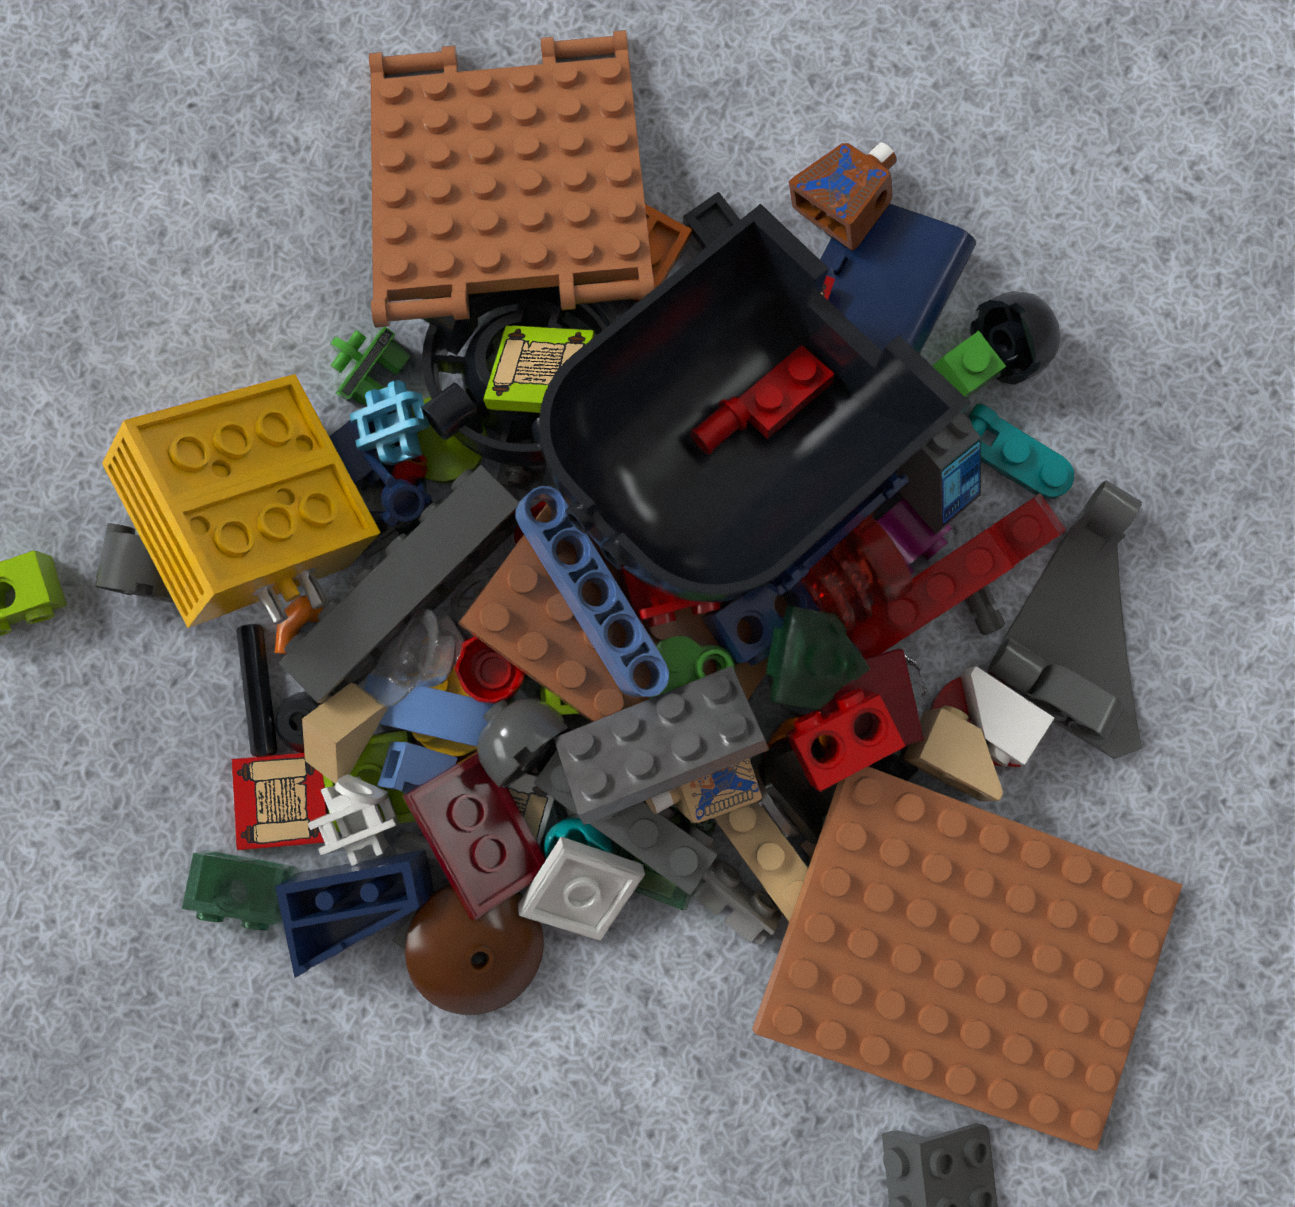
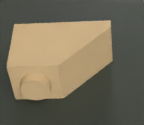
[903,706,1003,802]

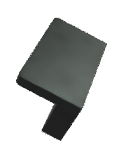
[764,740,838,845]

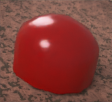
[455,636,526,704]

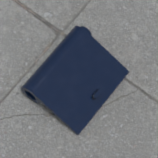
[820,204,976,354]

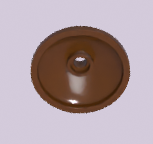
[404,884,544,1015]

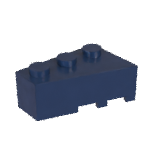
[275,849,434,978]

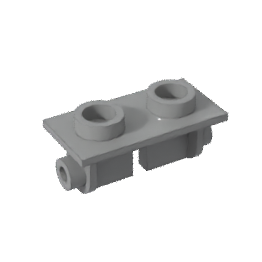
[692,859,782,945]

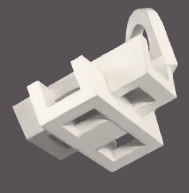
[308,774,399,866]

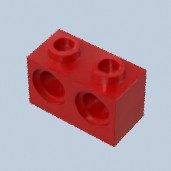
[785,688,906,791]

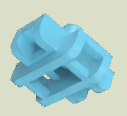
[350,380,429,466]

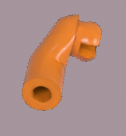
[274,595,324,654]

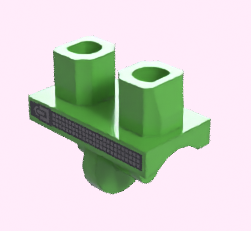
[330,327,410,406]

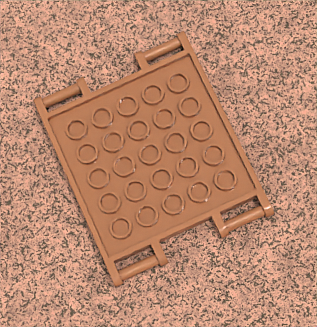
[369,30,654,328]

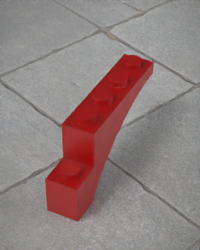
[836,493,1066,658]

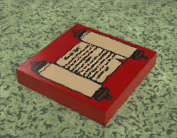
[232,753,329,850]

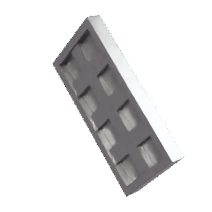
[554,666,769,825]

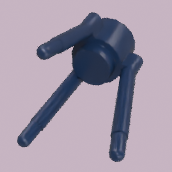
[363,451,432,527]

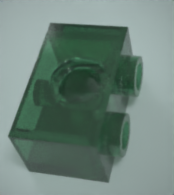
[182,850,295,931]

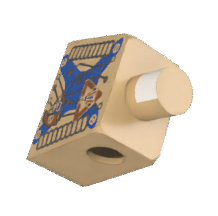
[645,758,762,823]

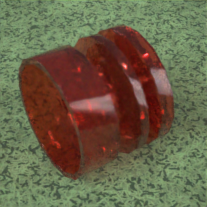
[801,515,913,635]

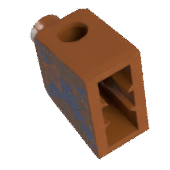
[789,142,897,251]

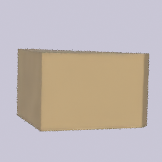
[302,683,388,784]

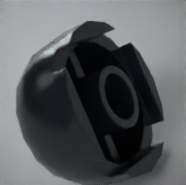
[970,291,1061,385]

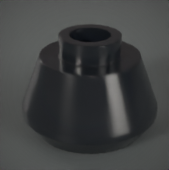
[275,691,323,753]

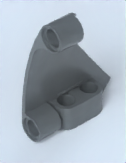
[987,480,1142,759]

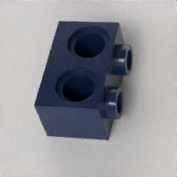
[701,580,820,666]

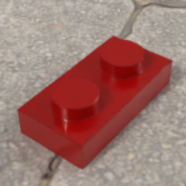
[738,345,834,439]

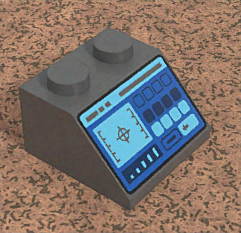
[894,413,981,534]

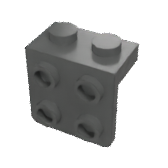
[882,1123,998,1207]

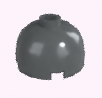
[477,698,572,789]

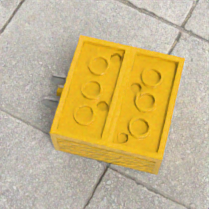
[102,374,381,628]

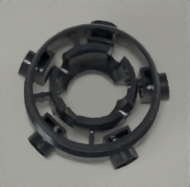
[421,284,617,467]

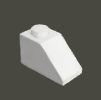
[961,666,1054,767]

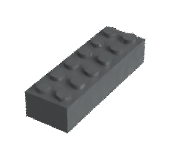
[278,465,519,703]

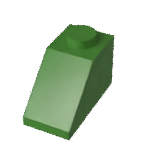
[932,331,1006,398]

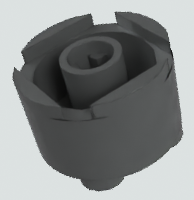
[95,523,174,603]

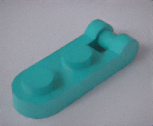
[969,404,1075,499]

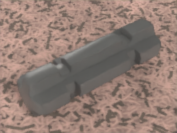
[965,585,1005,635]

